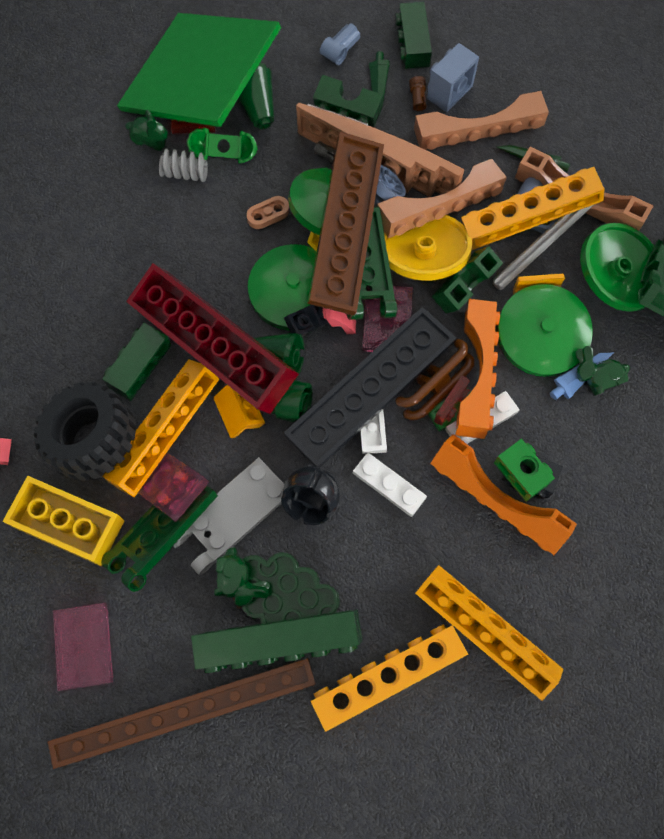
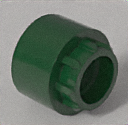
[271,380,313,423]

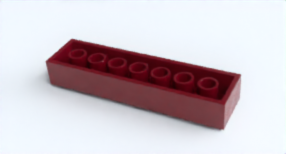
[126,263,299,414]

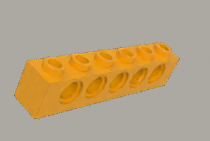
[461,167,605,250]
[102,359,219,497]
[415,565,564,701]
[311,624,468,732]

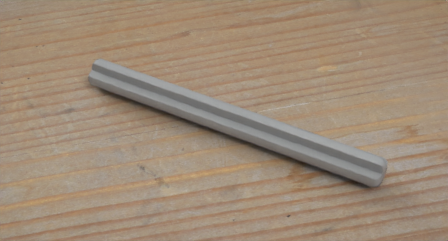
[493,205,593,290]

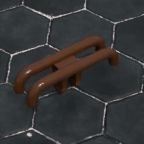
[395,339,475,420]

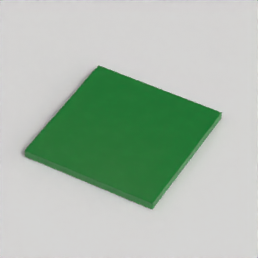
[117,13,281,127]

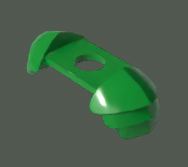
[187,128,258,163]

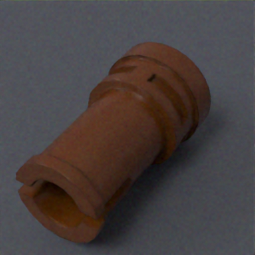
[409,76,427,111]

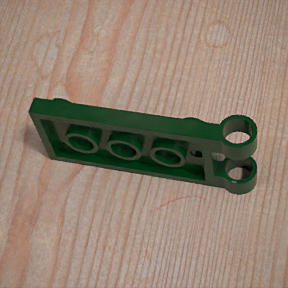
[347,208,397,320]
[101,471,218,592]

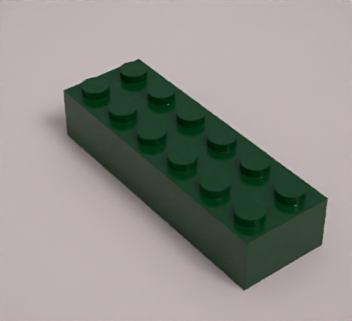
[191,609,363,673]

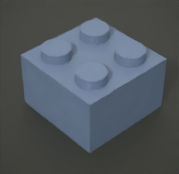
[427,43,479,113]

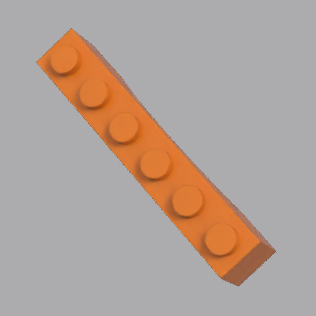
[455,299,500,439]
[430,434,577,555]

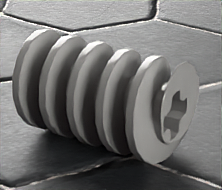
[159,148,208,182]

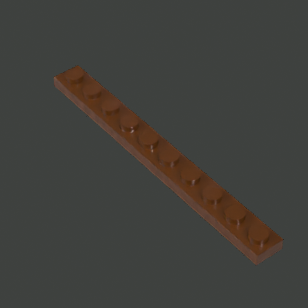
[48,658,316,769]

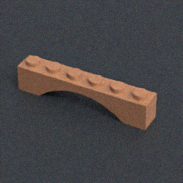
[414,91,549,150]
[515,147,653,231]
[377,159,506,238]

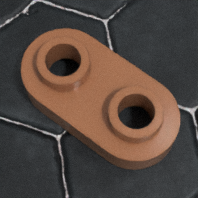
[247,196,289,229]

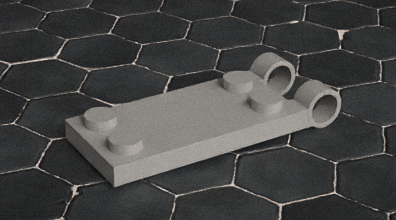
[173,457,284,576]

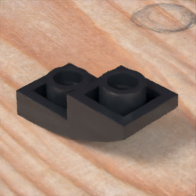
[284,304,329,336]

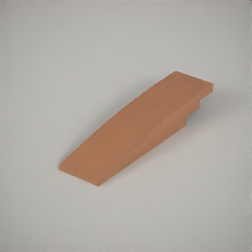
[296,103,464,197]

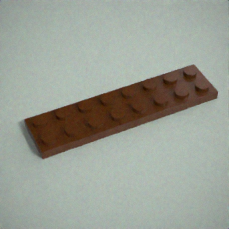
[307,131,384,316]

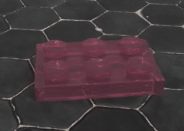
[362,286,413,352]
[137,453,209,522]
[53,603,113,691]

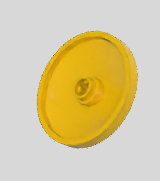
[384,215,472,281]

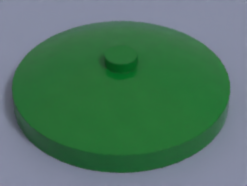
[288,168,332,236]
[580,223,654,312]
[248,244,317,331]
[497,284,593,377]

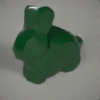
[125,110,168,151]
[575,346,630,396]
[214,547,270,607]

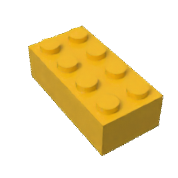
[2,476,125,567]

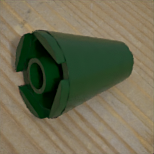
[238,63,274,129]
[254,333,304,379]

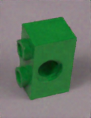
[494,438,555,502]

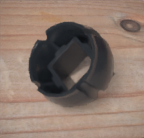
[281,464,340,525]

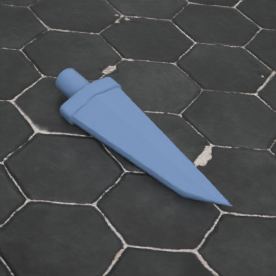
[549,352,614,400]

